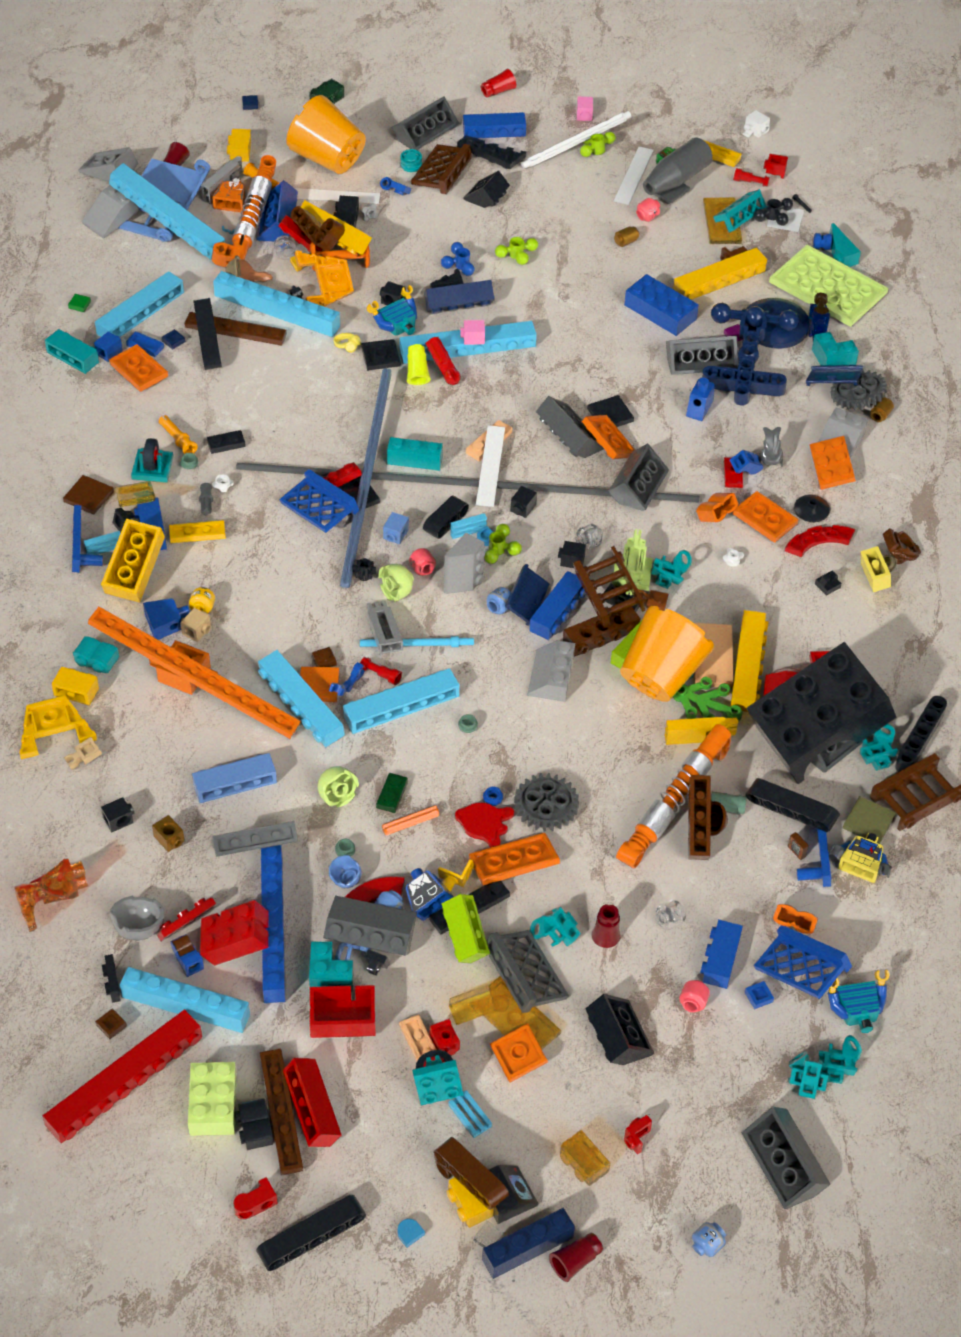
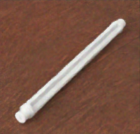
[521,111,631,169]

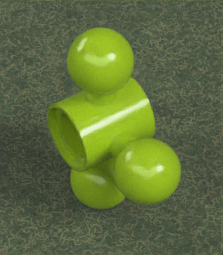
[580,131,616,157]
[495,237,538,265]
[484,523,522,564]

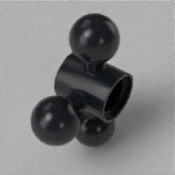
[754,198,793,226]

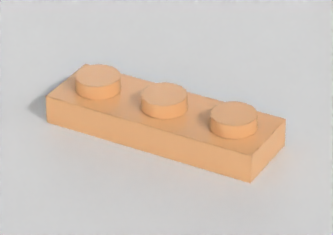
[466,420,513,462]

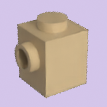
[181,608,211,642]

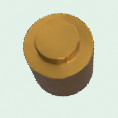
[614,226,639,247]
[870,397,894,422]

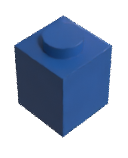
[94,331,122,362]

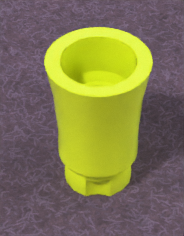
[407,344,431,385]

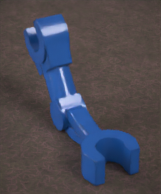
[329,662,365,696]

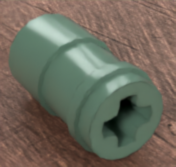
[711,791,746,815]

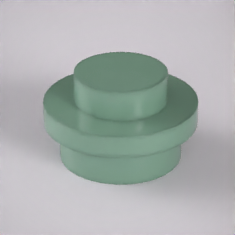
[180,453,199,469]
[458,714,478,733]
[335,838,355,857]

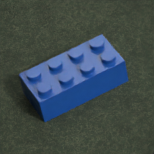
[624,274,699,336]

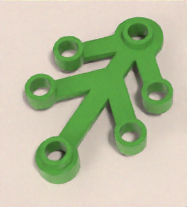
[673,677,743,721]

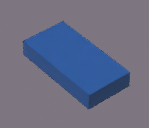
[126,331,164,357]

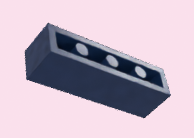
[424,280,495,314]
[482,1207,575,1279]

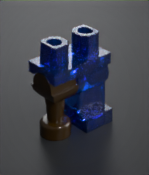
[808,292,830,341]

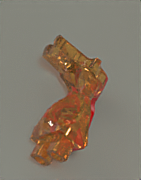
[14,859,88,932]

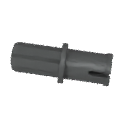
[199,483,213,515]

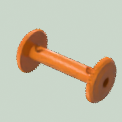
[310,242,370,271]

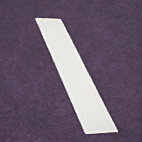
[613,147,653,205]
[295,188,380,204]
[476,425,505,507]

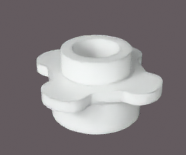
[212,474,234,492]
[723,548,744,566]

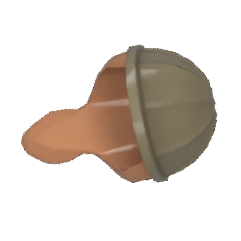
[225,256,273,282]

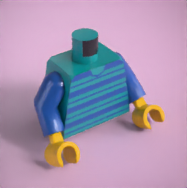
[367,285,417,336]
[827,970,889,1033]

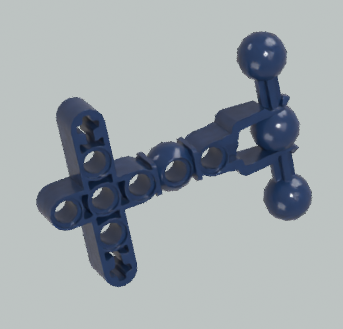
[702,302,799,406]

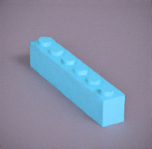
[95,271,184,338]
[258,650,345,748]
[343,668,460,734]
[120,967,250,1033]

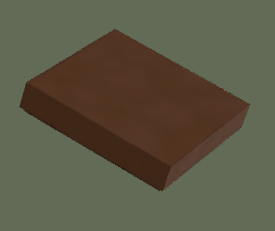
[63,475,114,515]

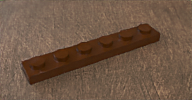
[184,312,287,346]
[260,1048,303,1175]

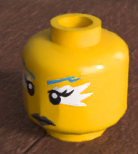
[189,587,215,614]

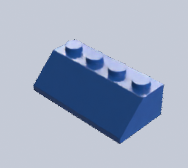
[256,180,298,242]

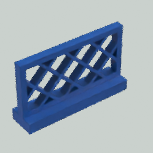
[279,469,359,533]
[753,925,852,999]

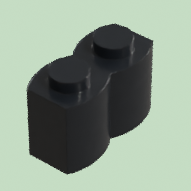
[235,1098,273,1150]

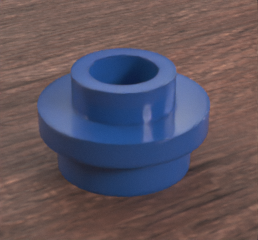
[483,786,503,806]

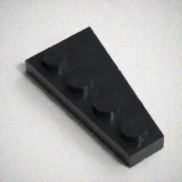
[457,136,526,169]

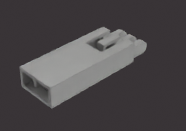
[201,156,242,204]
[367,601,403,654]

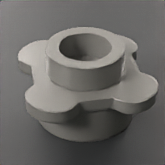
[362,203,378,221]

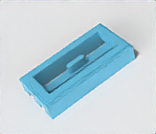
[450,513,487,539]
[84,531,121,555]
[448,1090,492,1138]

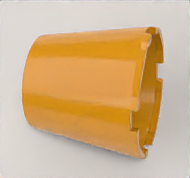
[286,95,366,174]
[620,606,714,702]

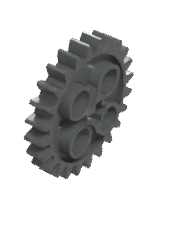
[830,370,887,410]
[514,773,579,832]

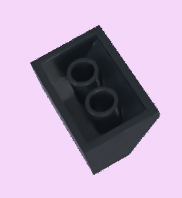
[585,994,655,1065]

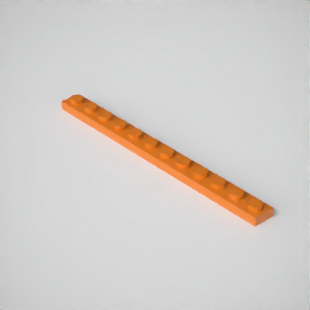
[88,606,301,739]

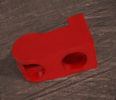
[233,1177,278,1220]

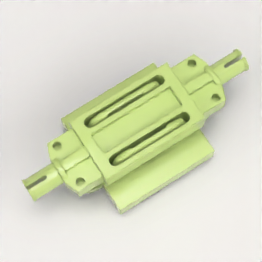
[612,529,653,595]

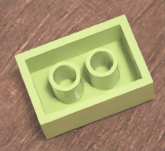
[188,1062,237,1136]

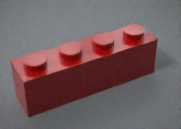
[283,1058,342,1147]

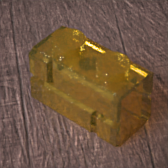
[560,1130,611,1186]

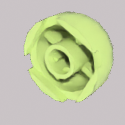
[379,563,414,602]
[317,766,359,807]

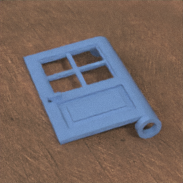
[118,158,211,242]

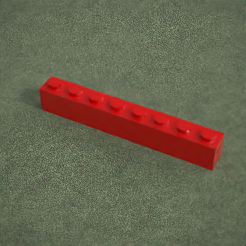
[42,1009,202,1144]

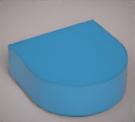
[477,526,494,546]
[397,1219,425,1248]

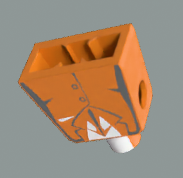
[213,178,246,213]

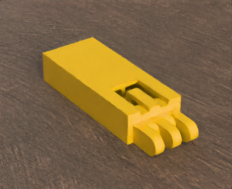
[664,717,739,745]

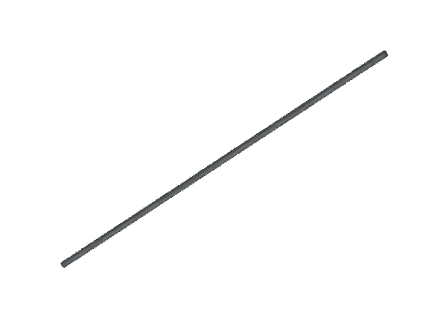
[236,462,700,503]

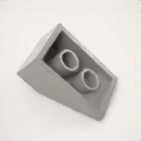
[79,147,138,182]
[82,185,139,239]
[818,407,868,458]

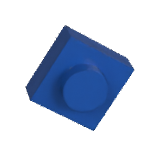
[745,981,774,1010]

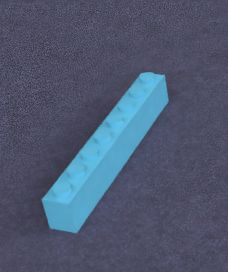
[109,163,225,260]
[213,271,340,337]
[399,321,537,364]

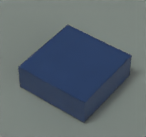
[242,95,258,110]
[161,329,186,350]

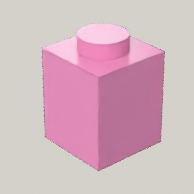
[577,96,593,121]
[460,320,485,345]

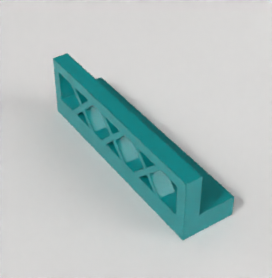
[713,189,767,232]

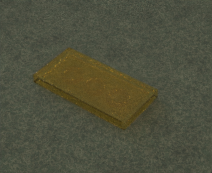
[703,197,742,244]
[470,976,561,1049]

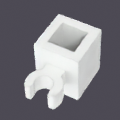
[743,110,770,138]

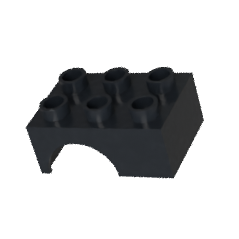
[746,641,897,784]

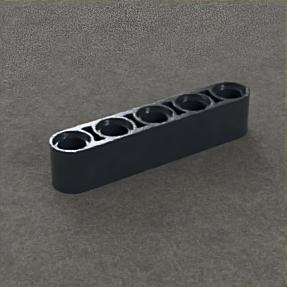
[193,298,222,370]
[895,696,947,772]
[745,778,840,832]
[256,1195,366,1271]

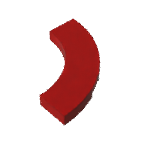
[785,525,855,557]
[345,877,405,902]

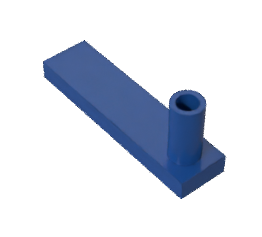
[72,505,103,573]
[797,829,831,887]

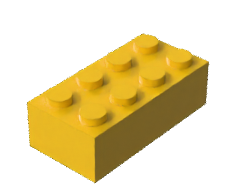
[101,519,165,603]

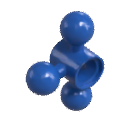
[441,242,475,276]

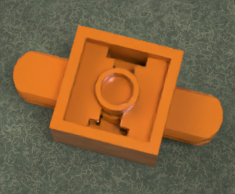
[149,640,218,695]

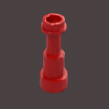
[733,168,770,187]
[360,657,402,686]

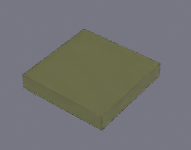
[843,796,896,844]

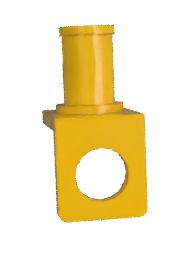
[438,859,474,893]

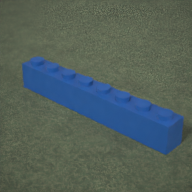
[261,845,286,1003]

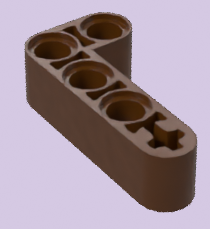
[291,206,345,251]
[433,1137,509,1210]

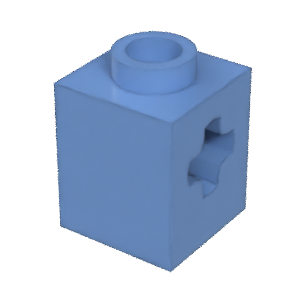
[383,512,409,544]

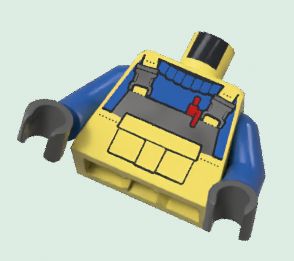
[829,833,892,883]

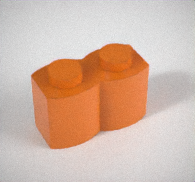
[696,492,738,522]
[773,904,818,934]

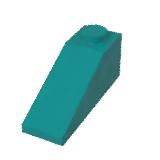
[829,223,861,267]

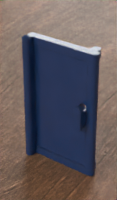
[806,365,863,386]
[505,564,550,626]

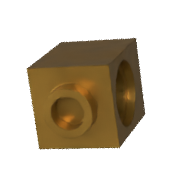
[152,815,185,852]

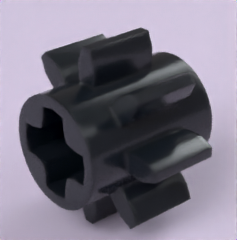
[353,558,376,581]

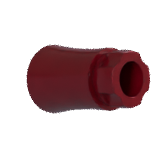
[163,142,190,166]
[591,904,621,948]
[549,1233,603,1282]

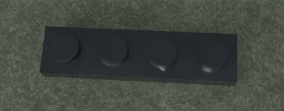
[429,881,510,935]

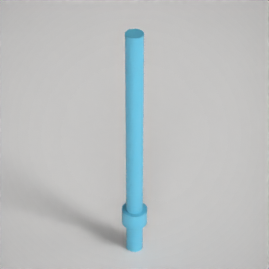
[360,636,474,647]

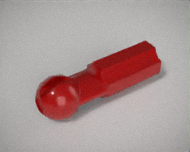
[425,337,461,385]

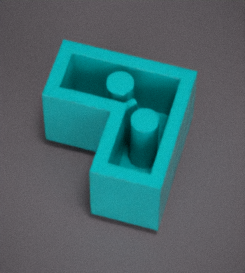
[812,332,859,366]
[309,941,353,992]

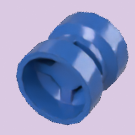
[813,233,832,250]

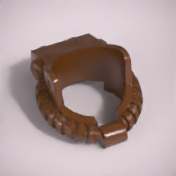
[882,528,921,564]

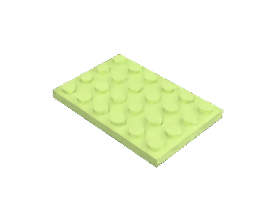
[769,245,888,327]

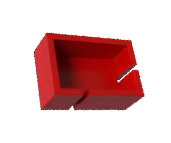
[200,900,269,966]
[310,985,376,1038]

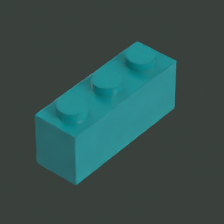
[45,329,99,374]
[387,437,443,471]

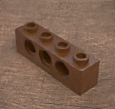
[563,606,641,657]
[688,775,711,860]

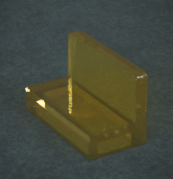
[449,984,497,1025]

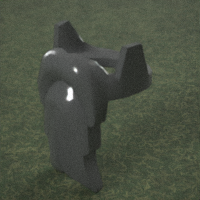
[757,427,783,467]

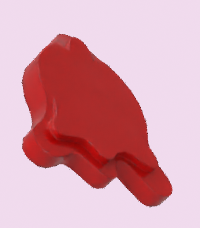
[455,802,514,848]

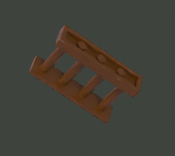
[573,546,647,628]
[870,753,961,831]

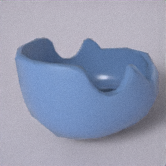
[329,855,362,889]

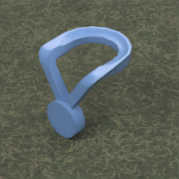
[335,943,371,960]

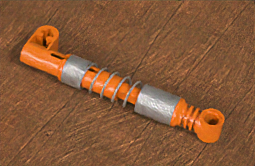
[212,155,276,268]
[616,724,731,869]

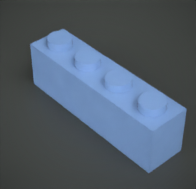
[192,753,277,803]

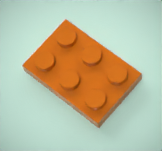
[109,344,168,392]
[582,415,635,459]
[809,436,856,490]
[733,491,798,543]

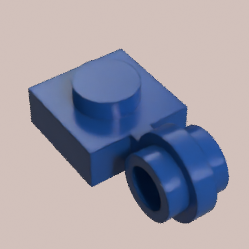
[380,177,412,195]

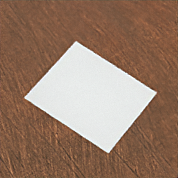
[767,208,804,232]

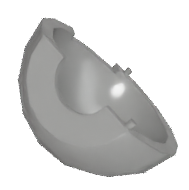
[110,895,164,941]

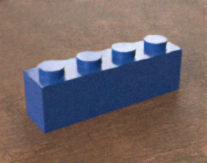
[463,112,526,138]
[529,571,586,640]

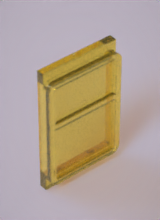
[115,481,155,507]

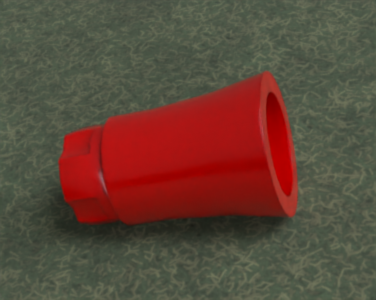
[480,69,517,98]

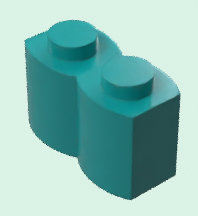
[73,636,120,673]

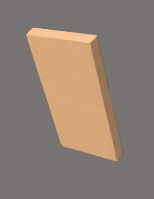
[694,623,733,688]

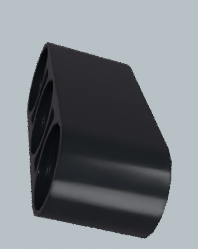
[423,495,469,539]

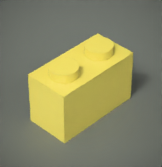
[860,546,891,592]

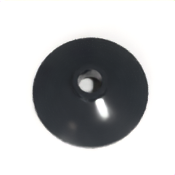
[794,495,830,523]

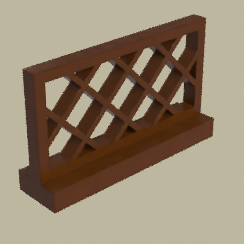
[411,144,472,194]

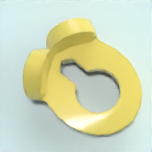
[333,333,361,353]

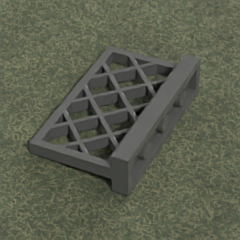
[211,821,298,857]
[487,930,569,1013]

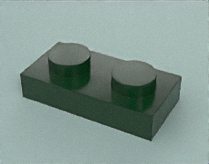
[376,773,408,813]

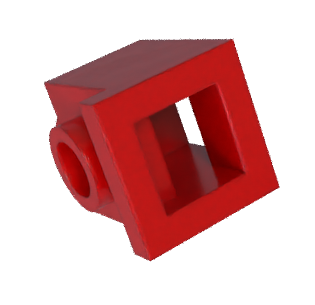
[763,154,788,179]
[429,1019,460,1056]

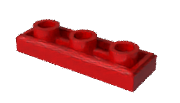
[279,215,323,252]
[157,897,216,942]

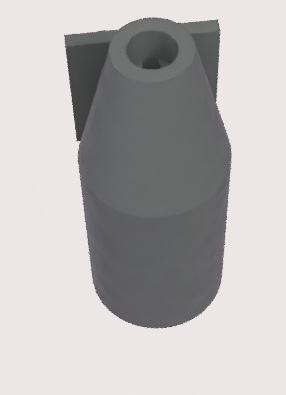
[643,137,713,204]

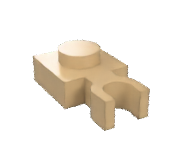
[64,737,102,770]

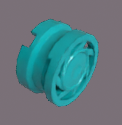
[400,149,422,172]

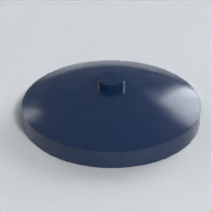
[745,298,810,349]

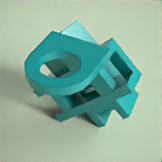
[651,550,692,589]
[860,724,898,771]
[530,907,581,947]
[819,1035,862,1084]
[788,1051,830,1099]

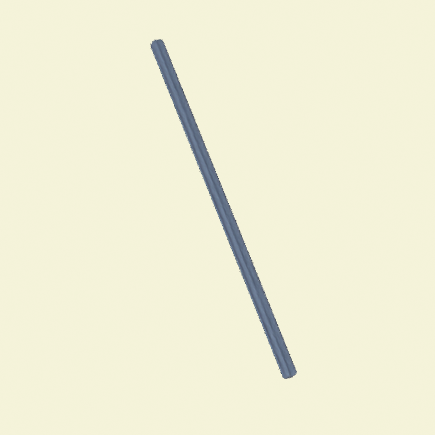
[340,368,392,588]

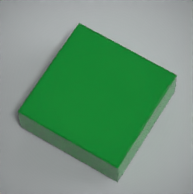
[68,294,91,312]

